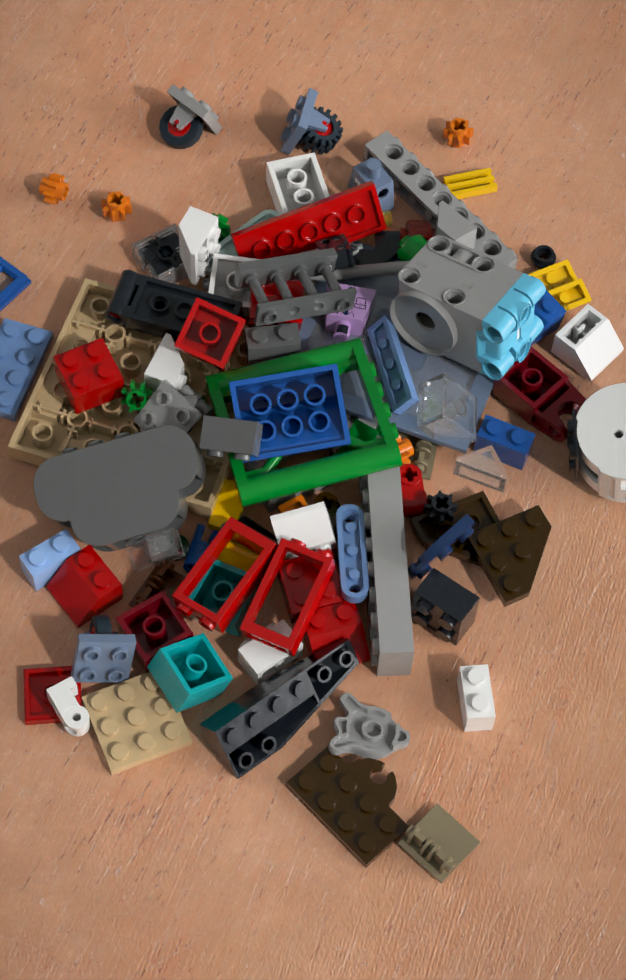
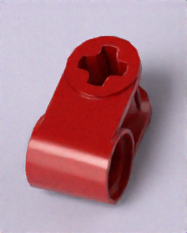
[400,464,427,517]

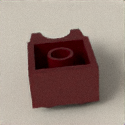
[492,346,587,442]

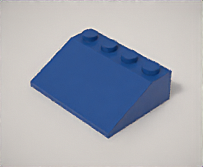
[229,364,351,463]

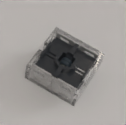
[131,223,188,284]

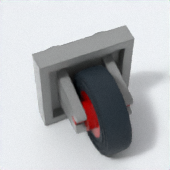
[159,84,223,149]

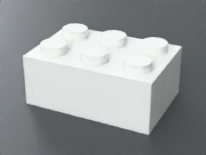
[266,153,330,215]

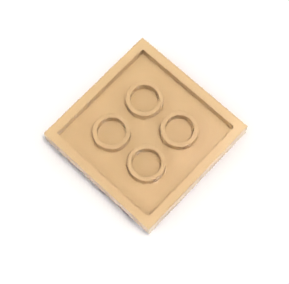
[81,672,192,775]

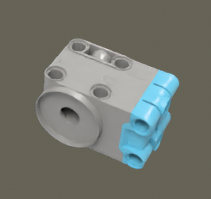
[389,236,546,380]

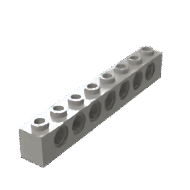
[363,131,518,269]

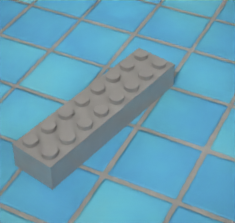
[359,467,414,676]

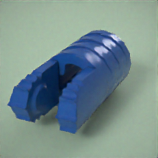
[183,523,219,573]

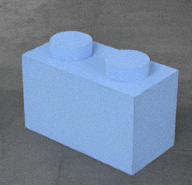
[19,529,81,591]

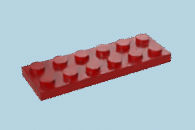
[230,181,387,259]

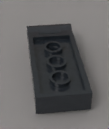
[104,270,243,341]

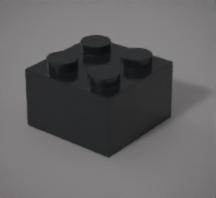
[411,567,480,646]

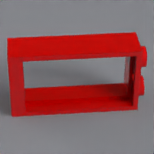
[172,516,277,634]
[239,538,336,657]

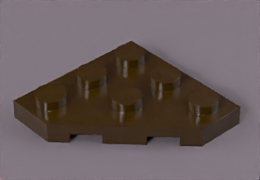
[410,491,500,566]
[466,505,552,607]

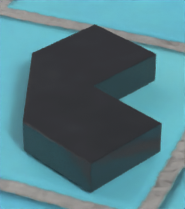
[352,231,400,265]

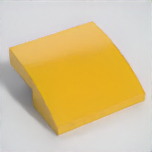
[528,259,592,312]

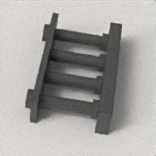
[234,248,357,326]

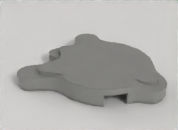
[328,693,411,759]

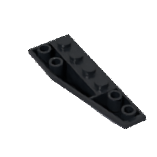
[199,638,359,779]

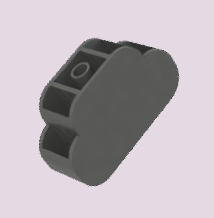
[33,425,206,552]

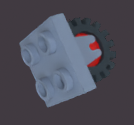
[280,88,343,155]

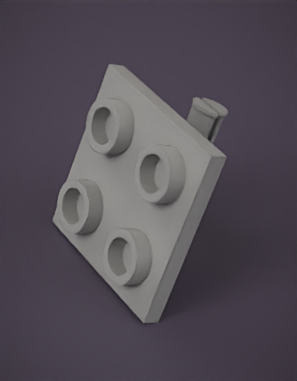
[133,380,214,434]

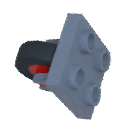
[71,615,136,683]

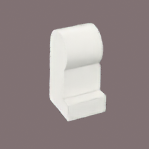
[46,676,90,737]

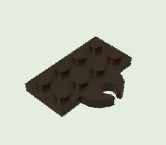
[287,746,409,868]

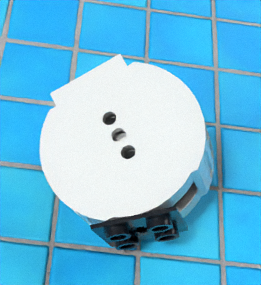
[567,383,626,503]

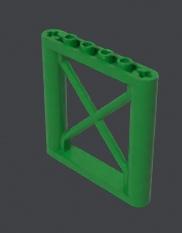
[205,338,402,507]

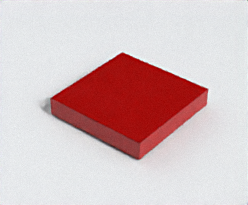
[23,666,82,725]

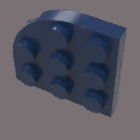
[408,514,475,580]

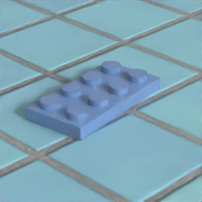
[0,318,54,421]

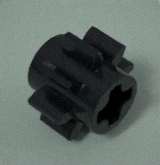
[423,490,458,526]

